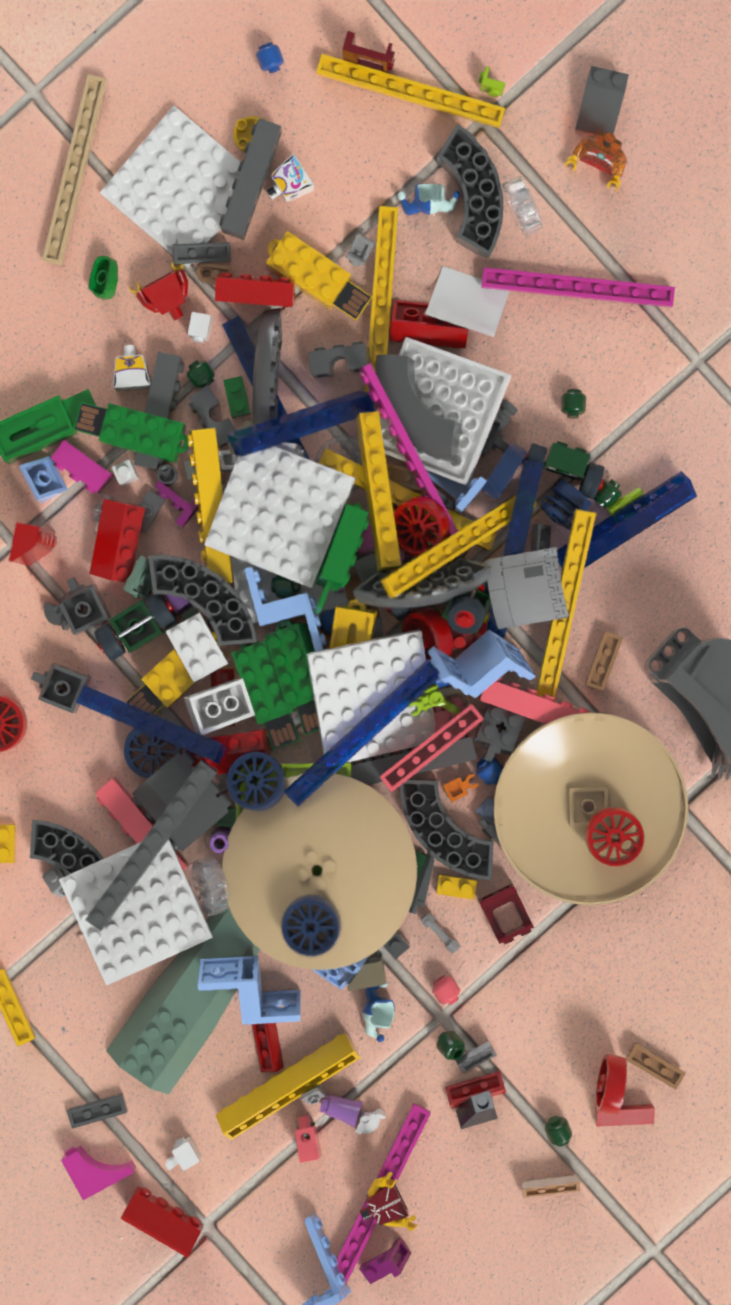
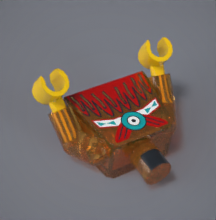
[565,131,627,191]

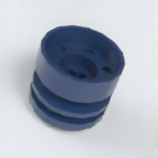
[539,479,591,530]

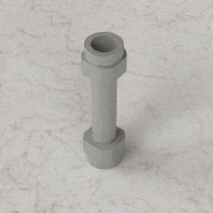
[421,912,460,954]

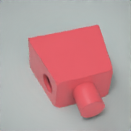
[295,1114,322,1163]

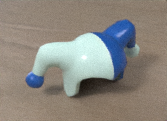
[397,184,461,216]
[362,981,395,1042]

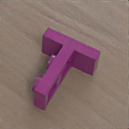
[154,481,198,528]
[359,1238,411,1284]

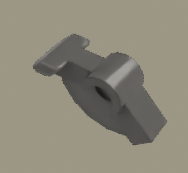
[43,602,70,630]

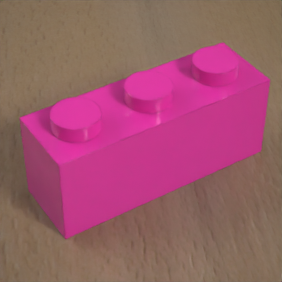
[51,440,114,494]

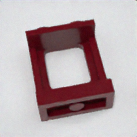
[342,31,395,73]
[478,883,534,944]

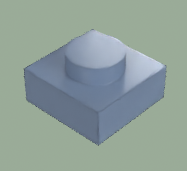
[476,796,494,824]

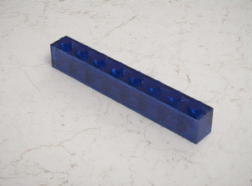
[227,390,375,457]
[557,471,697,572]
[76,685,227,765]

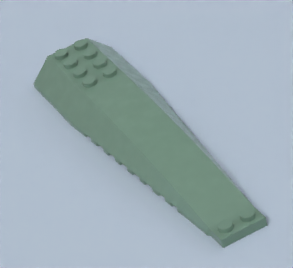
[106,897,260,1095]

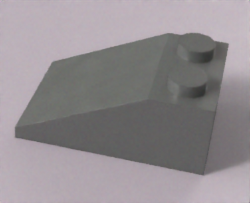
[575,66,629,138]

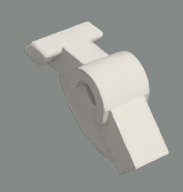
[355,1109,386,1135]

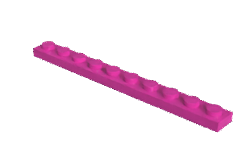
[481,267,675,308]
[359,364,458,537]
[337,1103,431,1285]

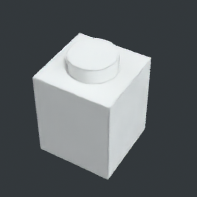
[188,312,213,343]
[112,459,140,487]

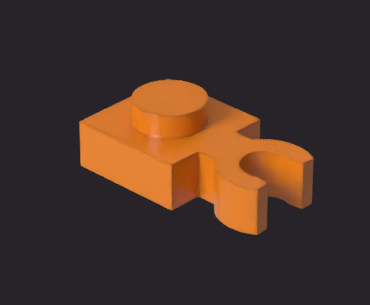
[443,774,479,803]

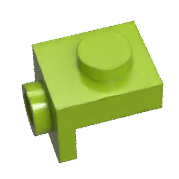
[478,66,505,97]

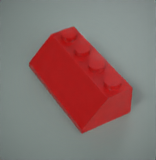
[215,272,296,307]
[389,300,468,349]
[89,498,145,583]
[9,522,57,566]
[187,729,271,775]
[120,1186,203,1258]

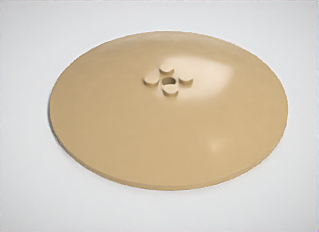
[494,713,688,905]
[222,772,417,970]

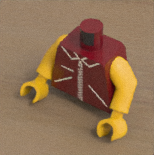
[360,1172,418,1231]

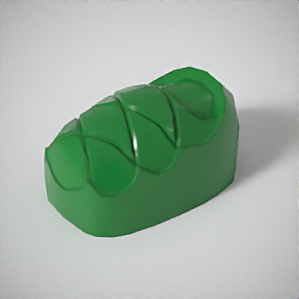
[88,256,118,300]

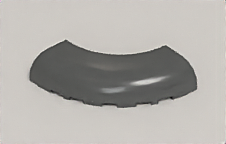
[437,124,504,258]
[253,308,282,441]
[375,354,462,463]
[148,555,257,646]
[353,557,492,608]
[400,778,493,880]
[30,819,104,875]

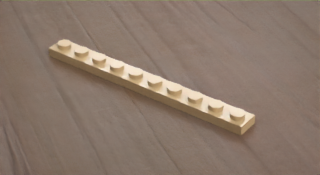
[42,74,107,266]

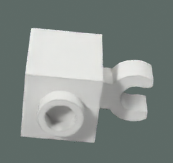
[165,1136,202,1171]

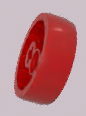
[394,496,450,556]
[402,608,453,667]
[0,695,27,752]
[585,807,645,866]
[596,1054,627,1115]

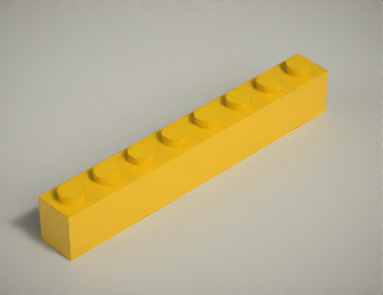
[356,411,401,571]
[187,428,233,583]
[215,1033,361,1140]

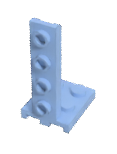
[426,470,487,515]
[301,1213,351,1305]

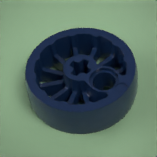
[482,442,527,500]
[124,721,182,779]
[227,752,287,811]
[281,895,342,957]

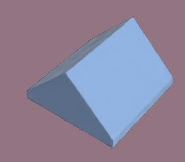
[19,456,68,503]

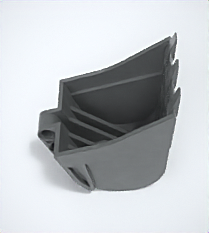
[644,628,731,780]

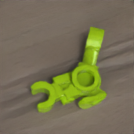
[406,684,460,716]

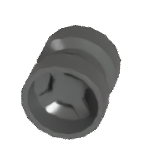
[496,399,518,426]
[157,465,179,486]

